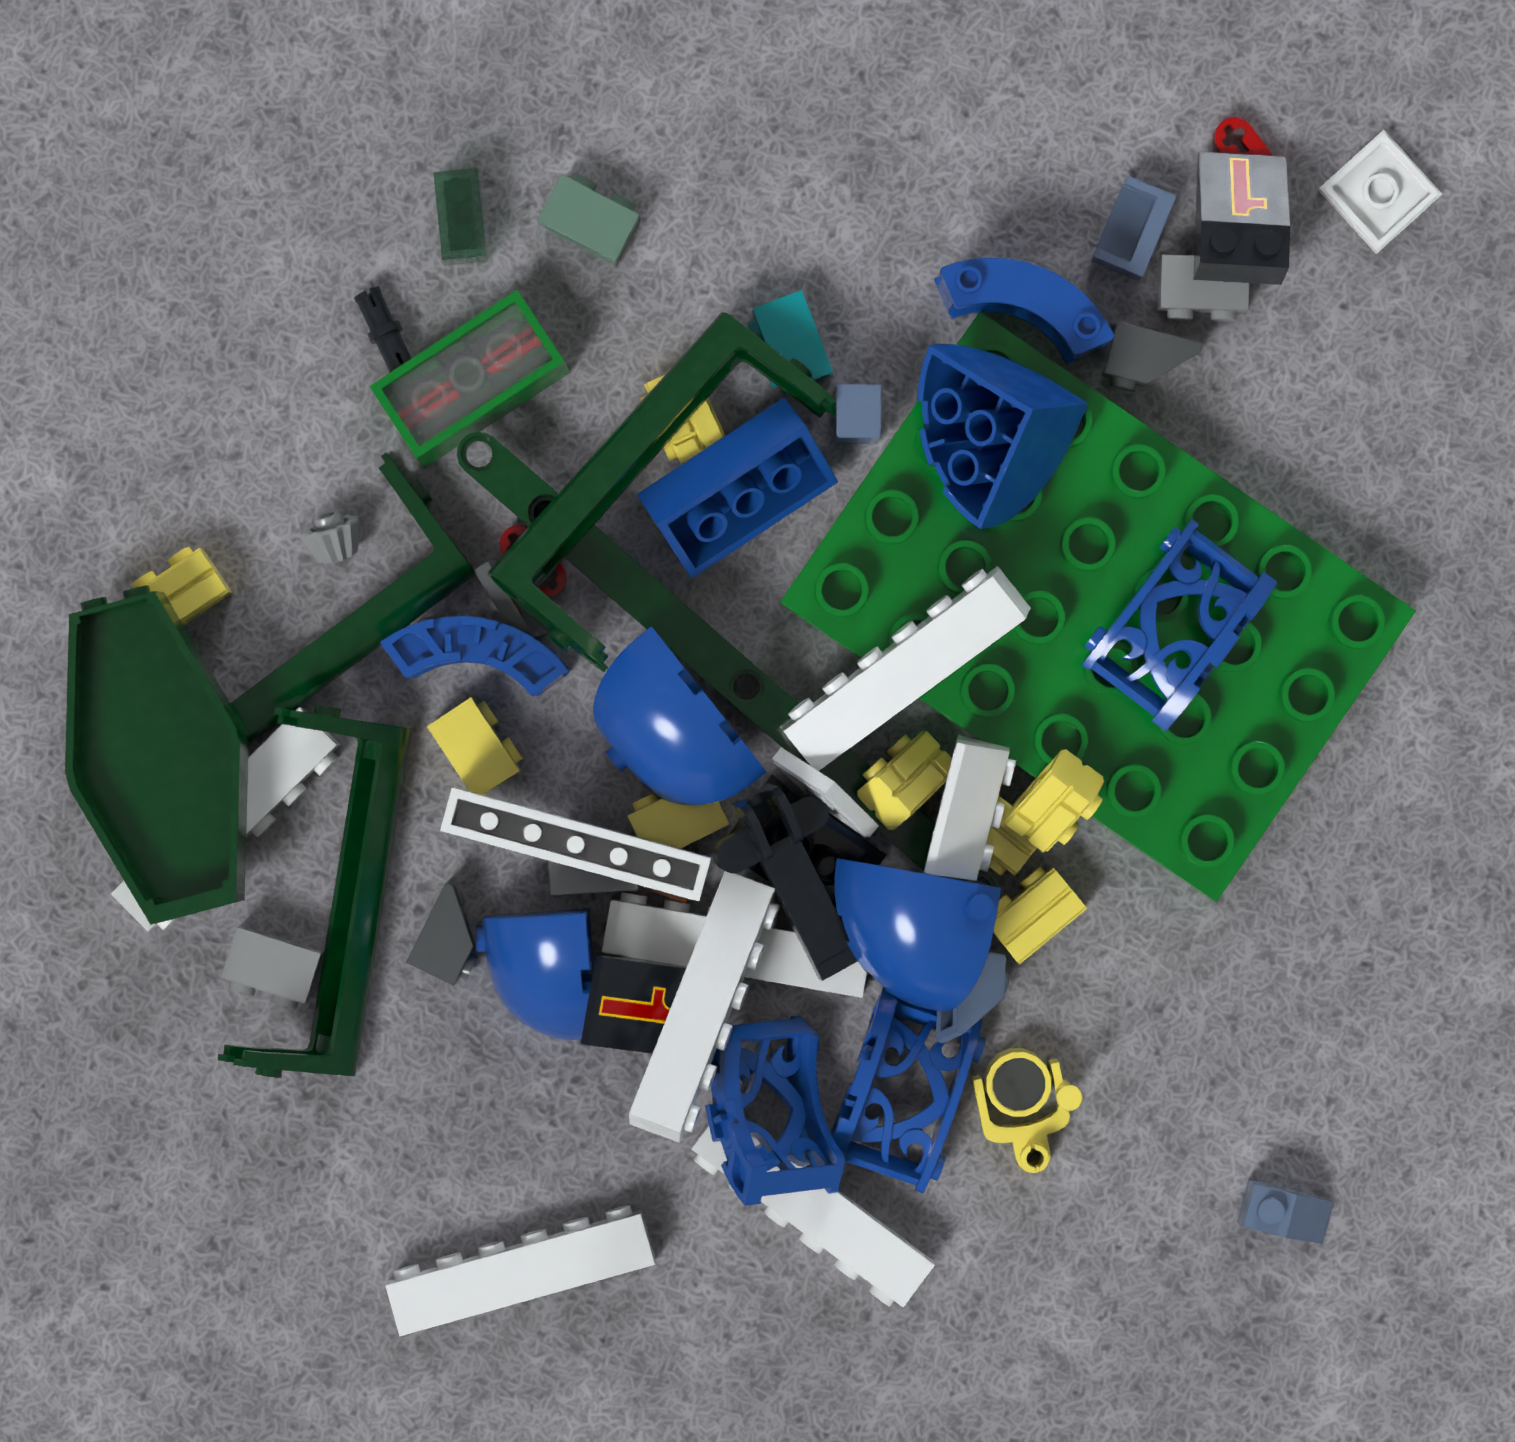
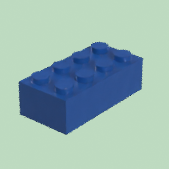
[636,397,838,579]

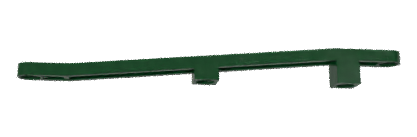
[457,431,1000,888]

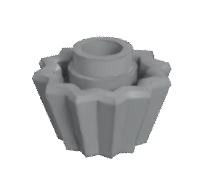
[300,511,359,564]

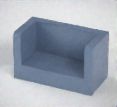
[1091,176,1177,281]
[834,384,882,444]

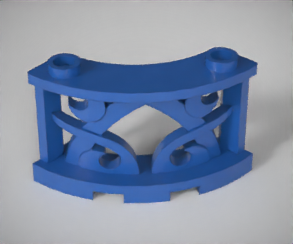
[934,257,1114,365]
[1082,519,1278,731]
[380,616,570,697]
[831,987,986,1193]
[705,1015,845,1206]

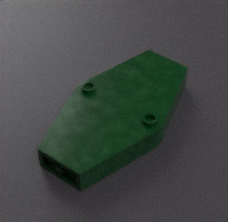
[65,585,249,925]

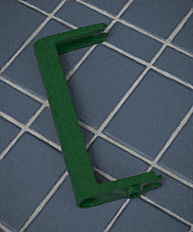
[487,312,836,673]
[231,453,476,743]
[218,705,411,1078]

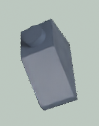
[936,952,1009,1043]
[1237,1179,1333,1244]

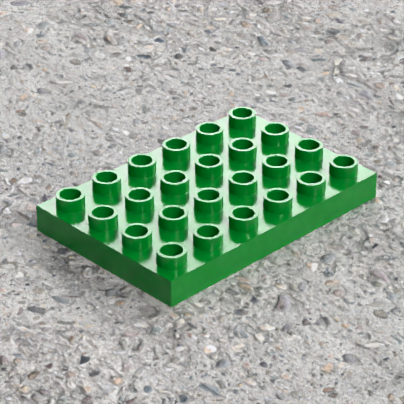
[779,311,1416,902]

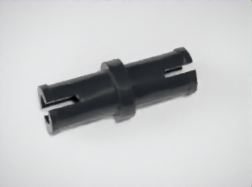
[354,286,412,373]

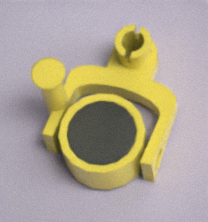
[971,1048,1083,1173]

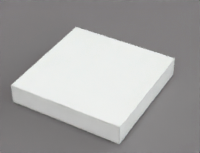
[1318,130,1442,254]
[772,747,879,837]

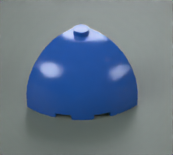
[917,344,1089,529]
[593,626,767,805]
[835,858,1001,1012]
[475,908,594,1040]

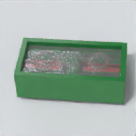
[369,290,571,468]

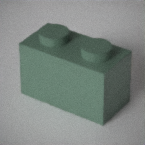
[537,173,640,266]

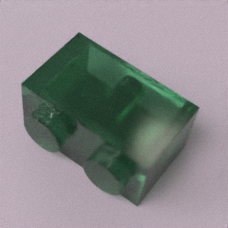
[433,168,489,266]

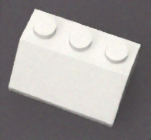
[924,735,1016,881]

